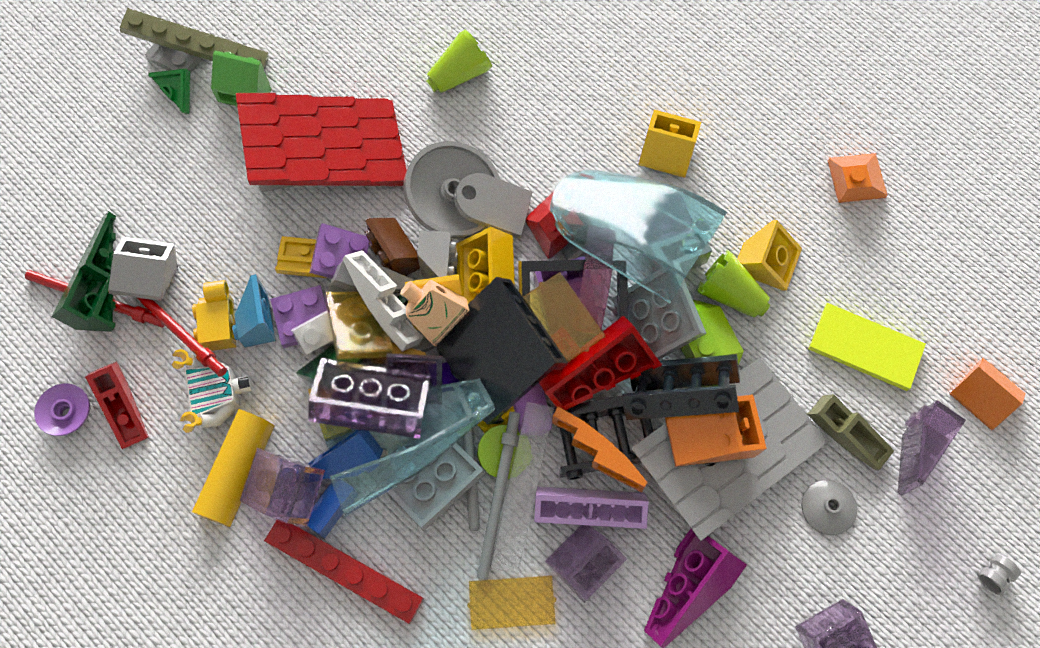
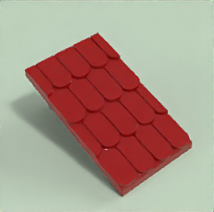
[236,93,407,192]

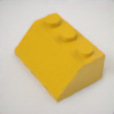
[456,227,515,304]

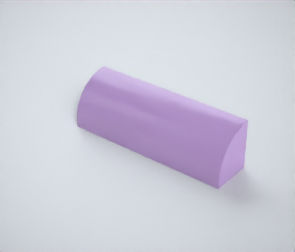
[534,486,649,529]

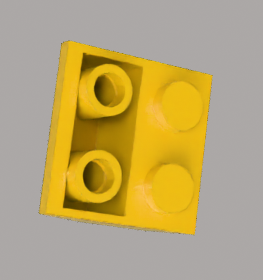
[638,109,702,178]

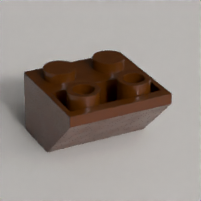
[365,218,420,276]

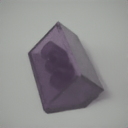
[308,358,430,439]

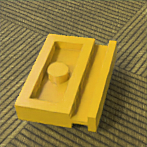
[275,236,327,278]

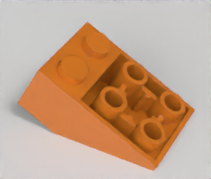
[665,395,767,467]

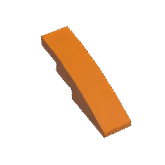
[552,407,647,493]

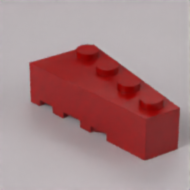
[539,316,662,410]

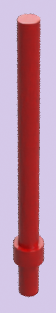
[25,270,165,328]
[135,297,227,377]

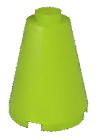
[426,29,493,93]
[696,250,770,318]

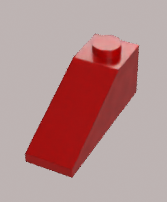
[85,361,149,449]

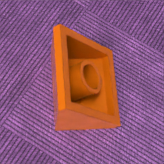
[949,358,1026,430]

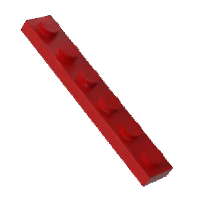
[264,516,424,624]

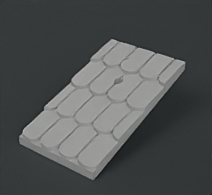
[631,358,828,541]

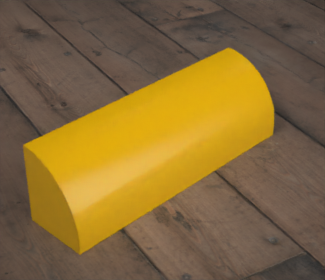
[192,409,275,527]

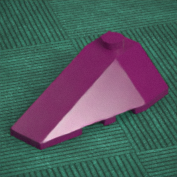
[644,529,747,648]

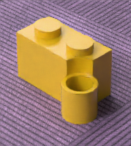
[192,280,237,351]

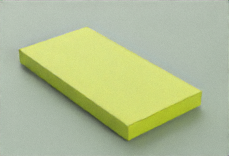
[808,303,926,391]

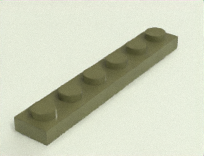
[119,8,269,69]

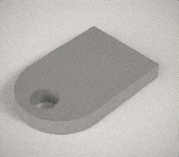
[454,173,533,239]

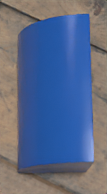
[301,477,358,539]

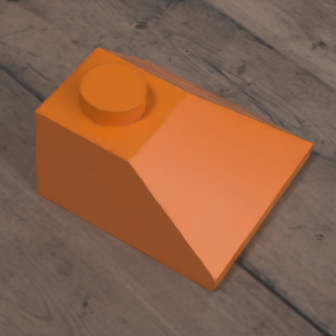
[827,153,888,203]

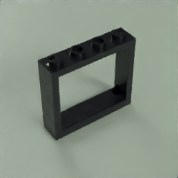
[518,259,628,348]

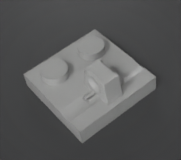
[145,22,203,74]

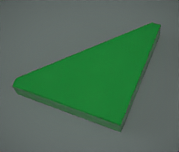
[148,68,190,114]

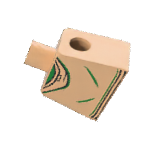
[400,280,469,346]

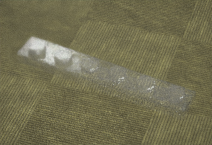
[490,402,554,574]

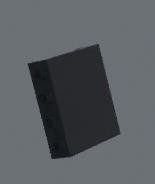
[436,277,569,424]

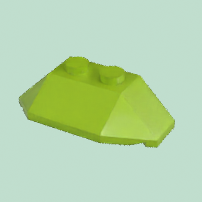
[681,299,744,387]

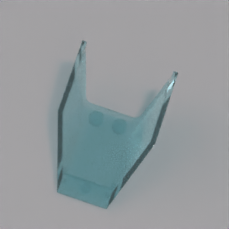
[318,378,495,516]

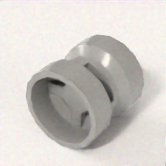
[978,554,1021,595]

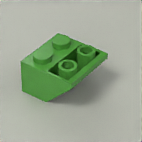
[211,50,272,106]

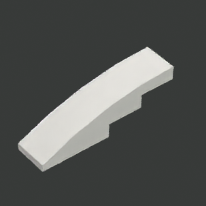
[343,250,423,351]

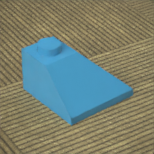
[232,274,276,348]

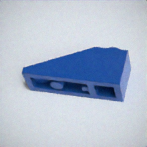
[293,425,384,483]

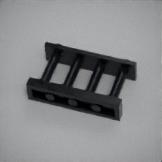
[622,354,740,420]
[548,390,654,480]

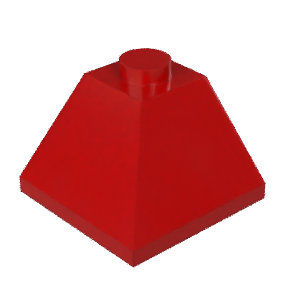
[525,188,585,259]

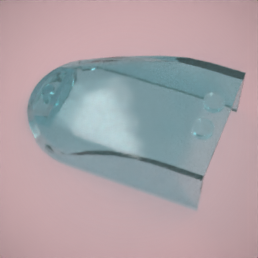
[550,170,727,303]

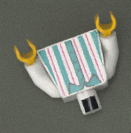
[172,349,253,433]

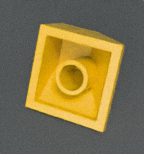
[738,220,802,291]

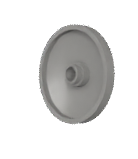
[403,141,500,239]

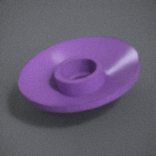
[34,383,90,436]

